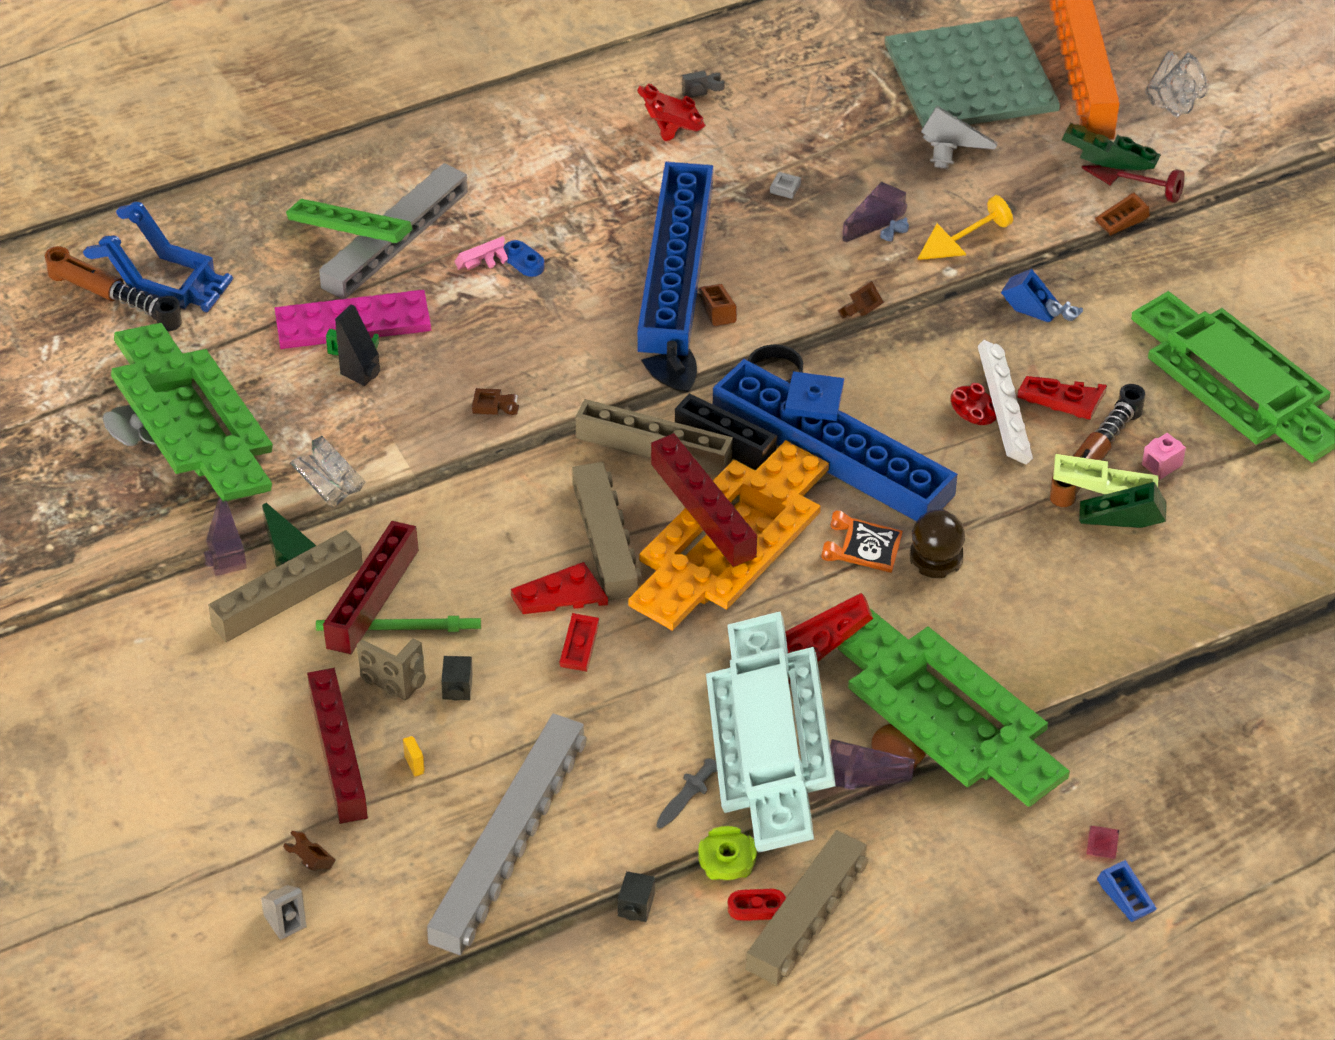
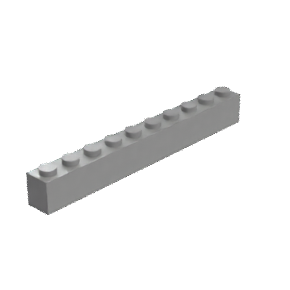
[427,713,587,956]

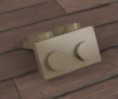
[357,638,426,700]

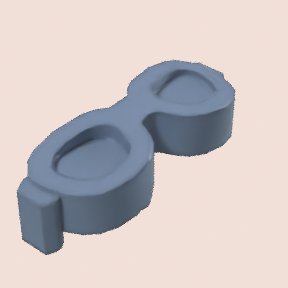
[1046,299,1083,321]

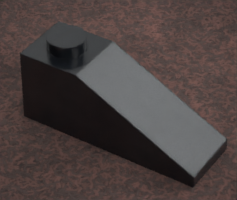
[335,304,380,386]

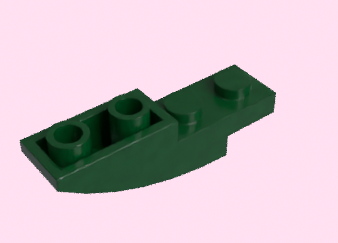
[1062,122,1161,170]

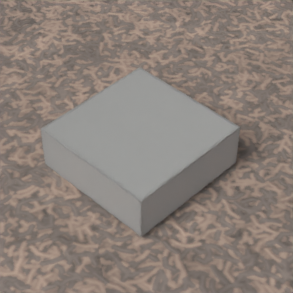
[770,172,801,199]

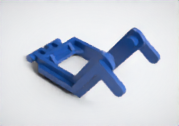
[83,202,233,312]

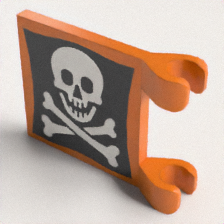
[821,510,903,573]

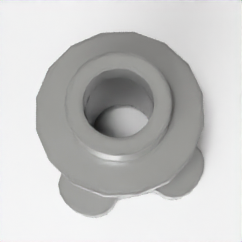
[930,142,957,169]

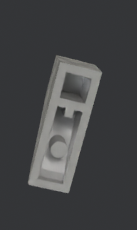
[921,105,997,149]

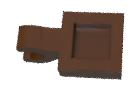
[838,281,884,319]
[472,388,519,415]
[283,831,336,871]

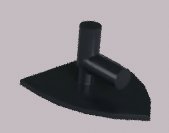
[641,340,697,392]

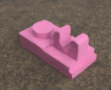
[454,236,508,270]

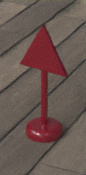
[1081,165,1185,203]

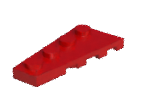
[785,592,873,684]

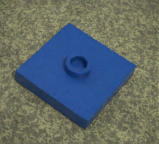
[785,371,844,421]

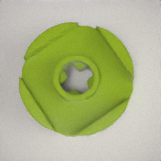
[698,826,757,880]

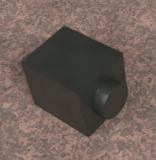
[441,656,473,701]
[618,871,655,922]

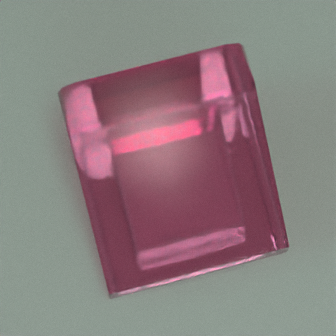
[1086,825,1119,859]

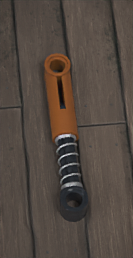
[45,246,182,331]
[1050,384,1146,507]

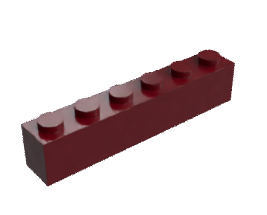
[651,433,757,567]
[323,521,419,655]
[307,667,368,824]

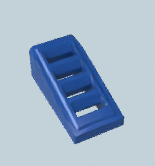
[1097,860,1157,922]

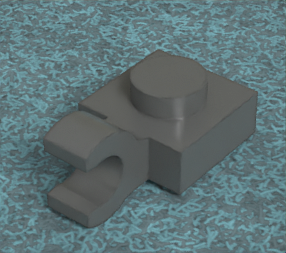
[682,71,725,98]

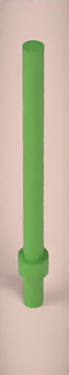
[316,616,481,632]

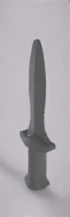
[656,758,717,828]

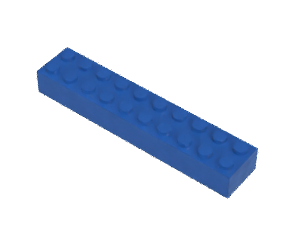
[638,162,713,356]
[713,359,958,521]

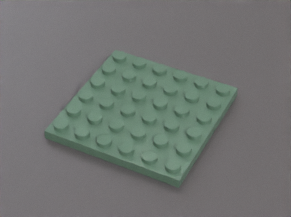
[885,16,1060,128]

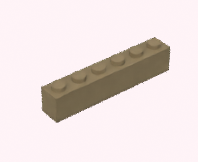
[575,399,733,476]
[572,462,642,601]
[208,530,363,642]
[746,830,868,986]

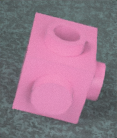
[1142,433,1186,480]

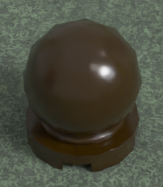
[910,509,965,578]

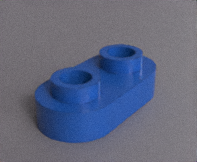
[503,240,544,277]

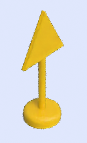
[918,195,1013,260]

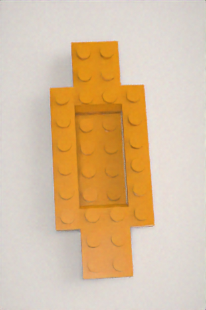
[628,440,829,631]

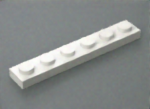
[978,340,1033,464]

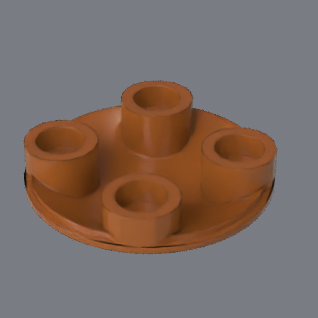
[871,724,926,771]

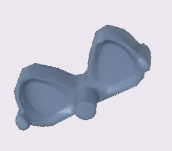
[880,217,909,241]

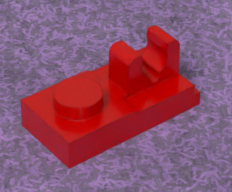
[559,613,599,672]

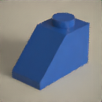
[1001,269,1059,322]

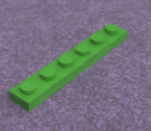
[286,199,413,243]

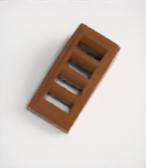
[1095,192,1150,235]
[698,284,737,326]

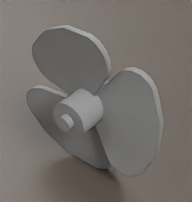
[103,405,156,446]

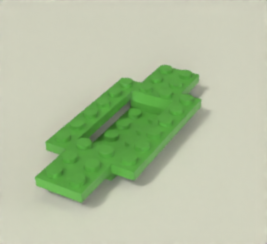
[1131,291,1335,463]
[111,323,273,502]
[837,609,1070,807]

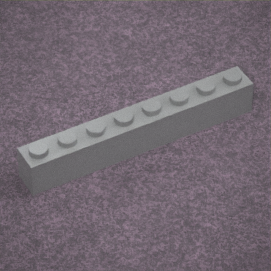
[319,163,468,299]

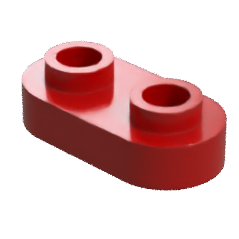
[727,888,786,921]

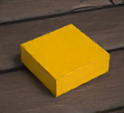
[403,736,425,777]

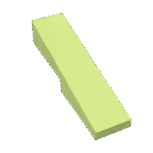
[1053,454,1158,494]

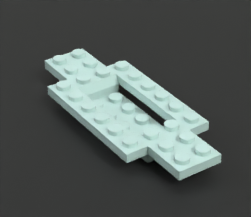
[706,611,836,853]

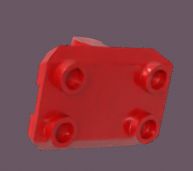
[637,84,706,141]

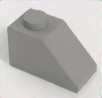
[261,885,307,940]

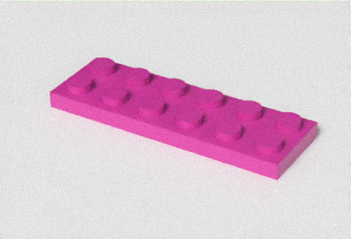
[275,290,431,349]

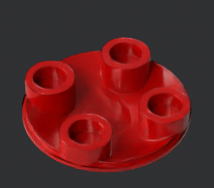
[950,383,997,425]

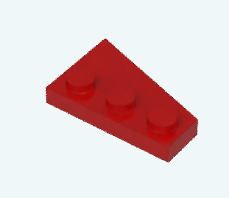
[1017,376,1107,420]
[511,562,608,614]

